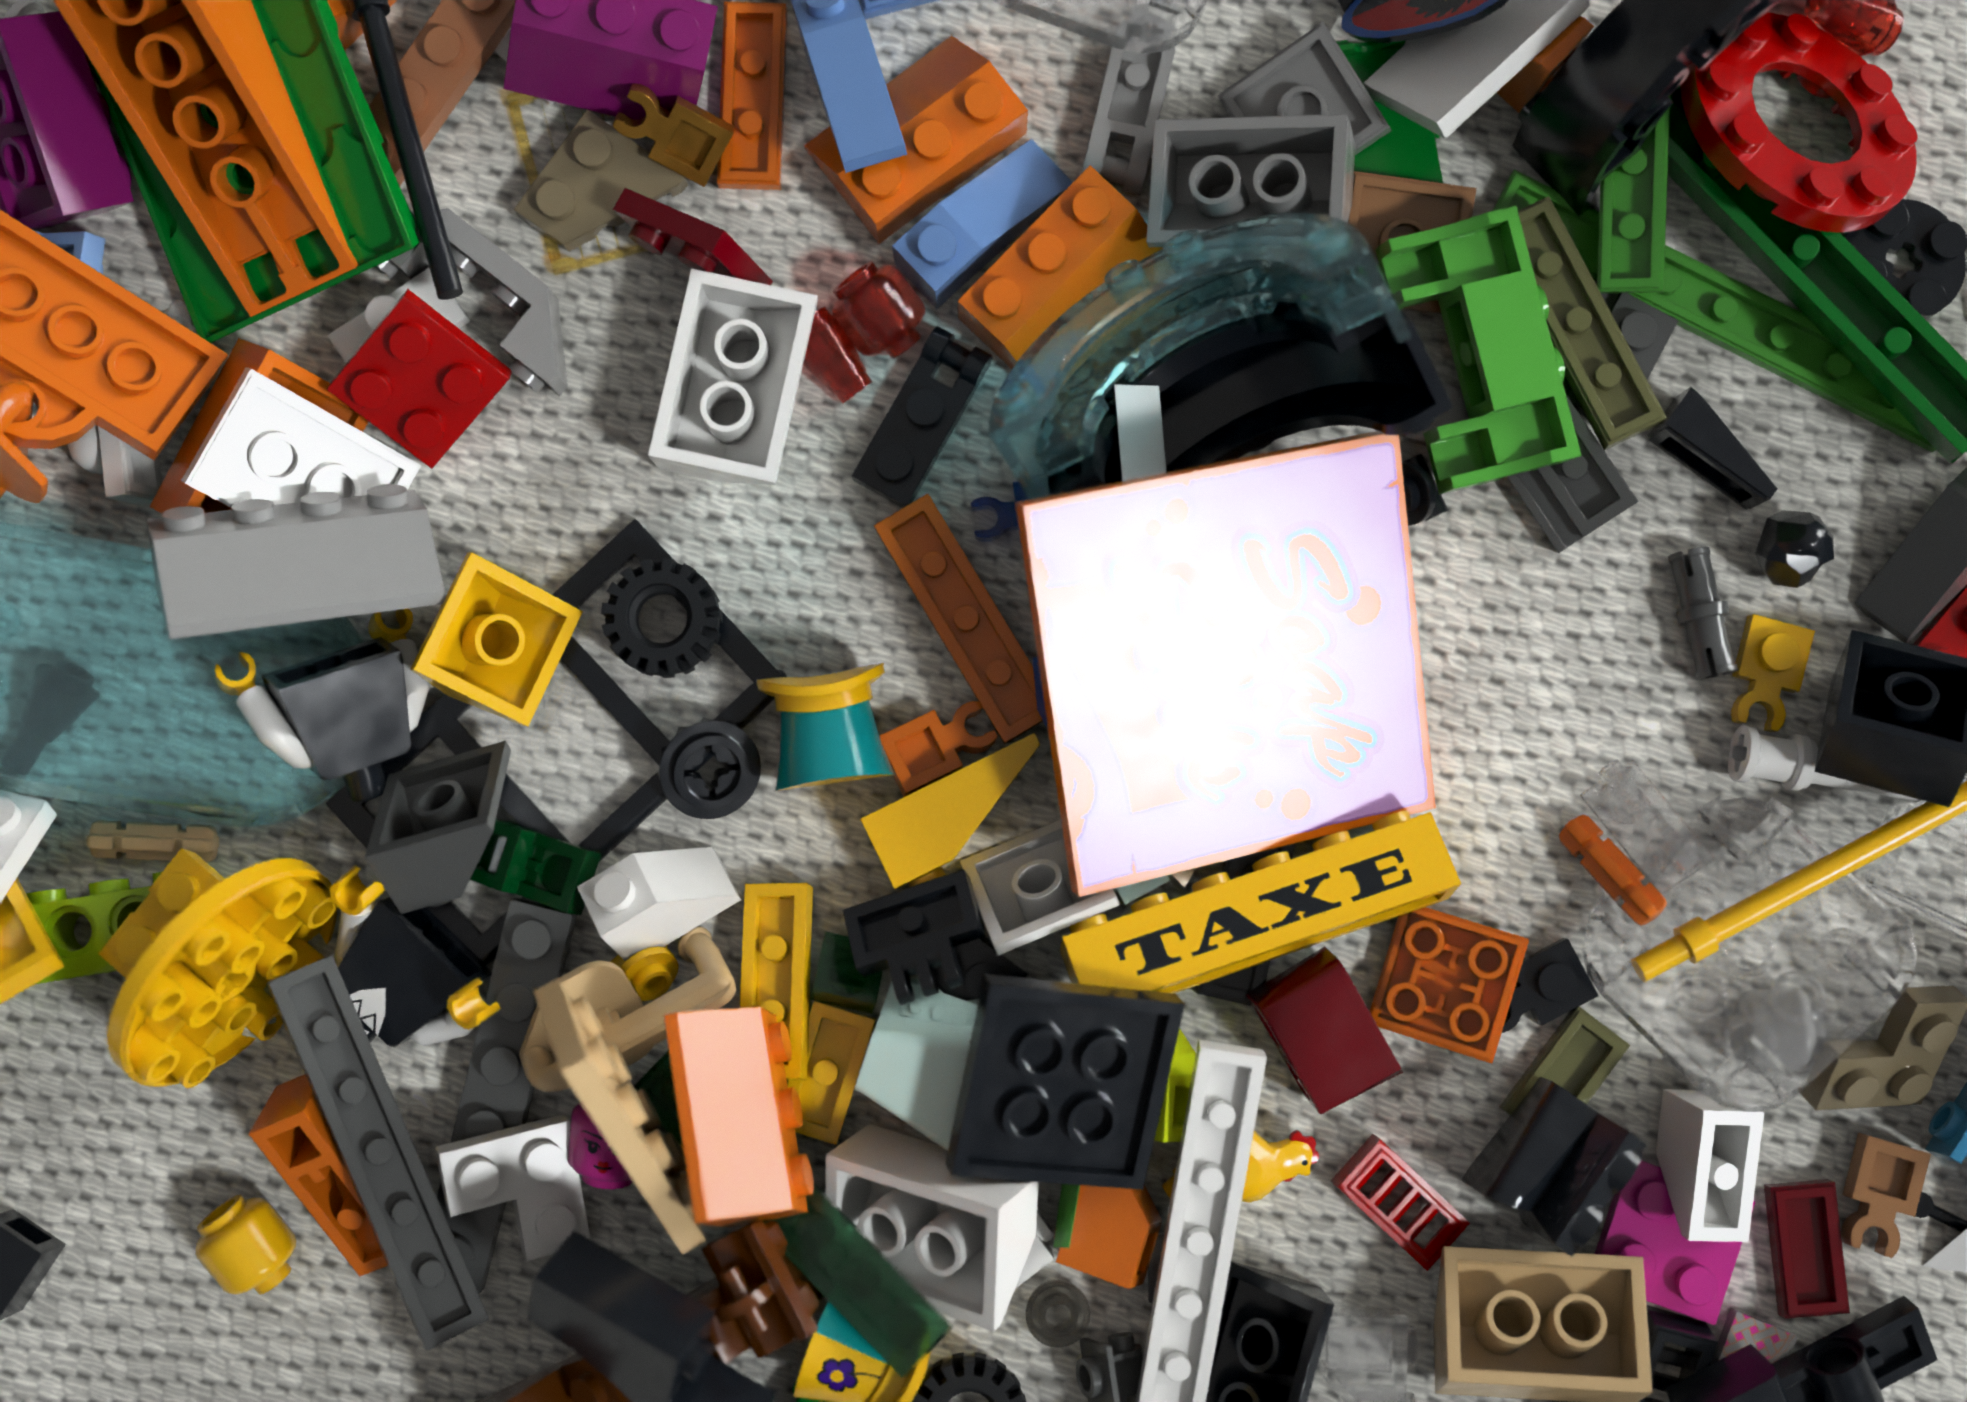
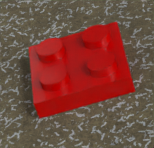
[327,289,512,469]

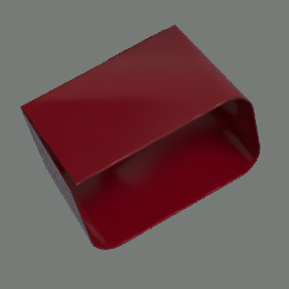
[1246,946,1403,1115]

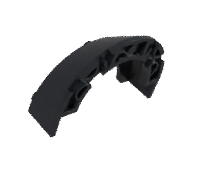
[1512,0,1853,216]
[1034,279,1453,499]

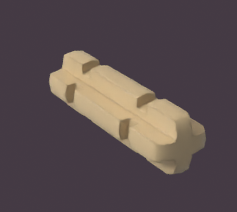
[87,820,219,862]

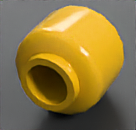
[195,1195,296,1295]

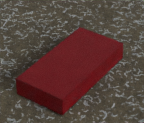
[1764,1179,1850,1319]

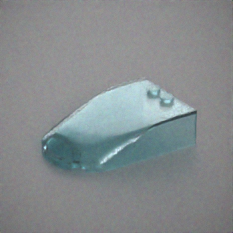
[0,522,363,827]

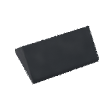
[1206,1261,1335,1402]

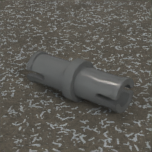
[1668,547,1738,680]

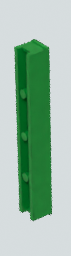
[1668,86,1967,464]

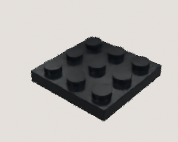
[945,974,1185,1190]

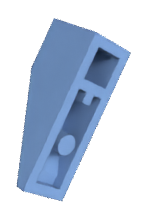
[791,0,907,173]
[892,139,1073,309]

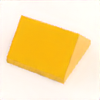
[410,552,583,727]

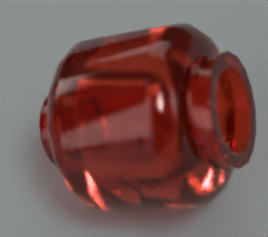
[832,261,925,359]

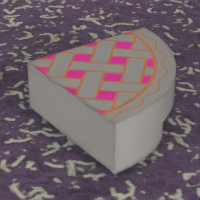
[1710,1308,1798,1365]

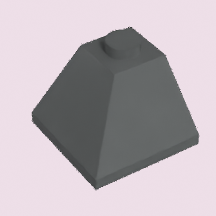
[364,740,511,914]

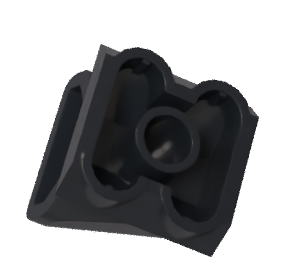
[1461,1077,1647,1257]

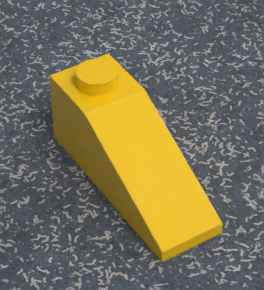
[860,733,1040,889]

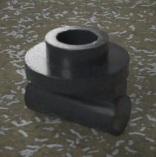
[1402,454,1449,526]

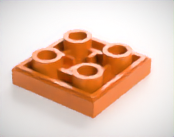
[1370,907,1530,1064]

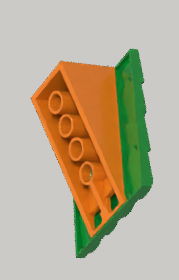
[53,0,420,343]

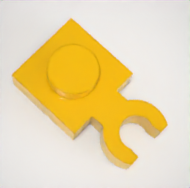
[1731,614,1815,733]

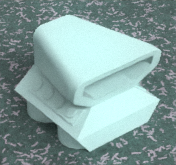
[854,977,979,1151]

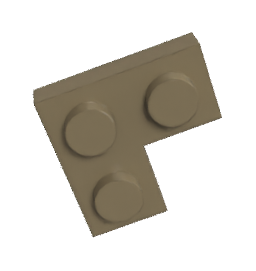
[1800,986,1967,1111]

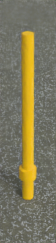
[1631,781,1967,982]

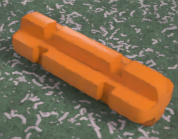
[1559,814,1667,926]

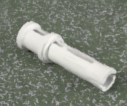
[1728,725,1926,804]

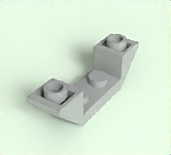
[375,209,568,396]

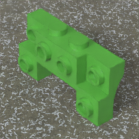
[1375,206,1582,495]

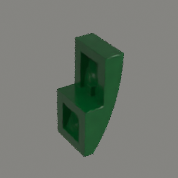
[470,818,601,915]

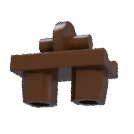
[701,1219,819,1359]

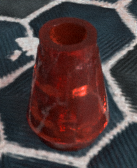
[1804,0,1904,56]
[803,306,873,404]

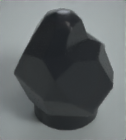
[1755,510,1834,588]

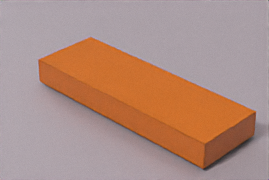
[717,1,788,190]

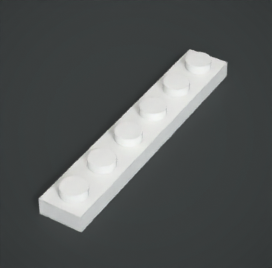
[1135,1040,1267,1402]

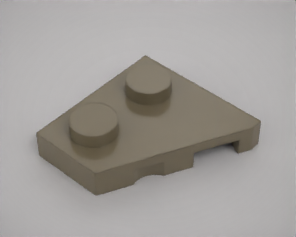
[513,109,688,252]

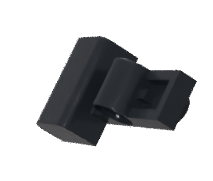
[1665,1296,1938,1402]

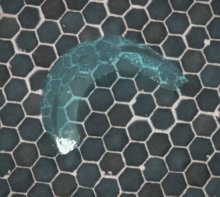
[989,213,1412,500]

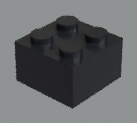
[1814,630,1967,807]

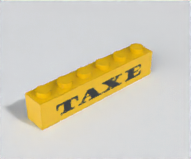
[1060,811,1461,993]

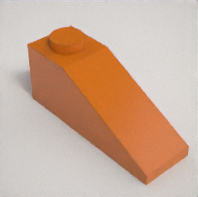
[249,1074,388,1277]

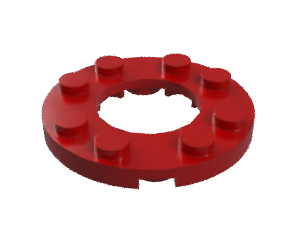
[1680,12,1918,233]

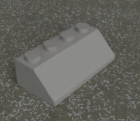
[146,484,446,639]

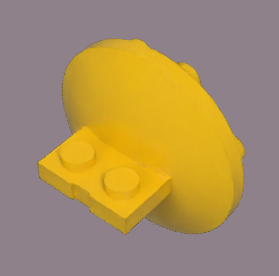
[98,848,337,1088]

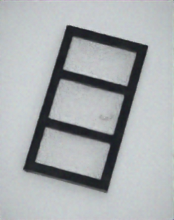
[325,519,787,966]

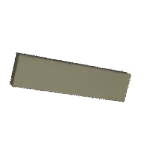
[1518,196,1667,451]

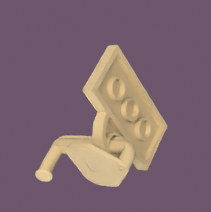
[519,926,736,1255]

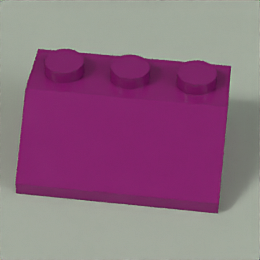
[503,0,718,120]
[0,11,134,230]

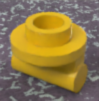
[610,945,679,1001]

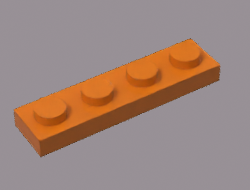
[874,493,1043,745]

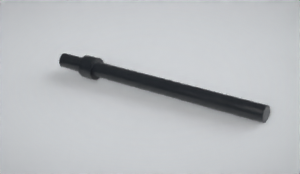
[348,0,463,300]

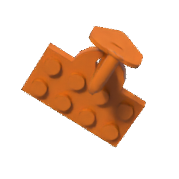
[0,210,229,503]

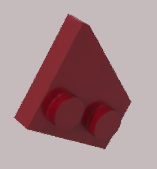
[612,188,773,285]

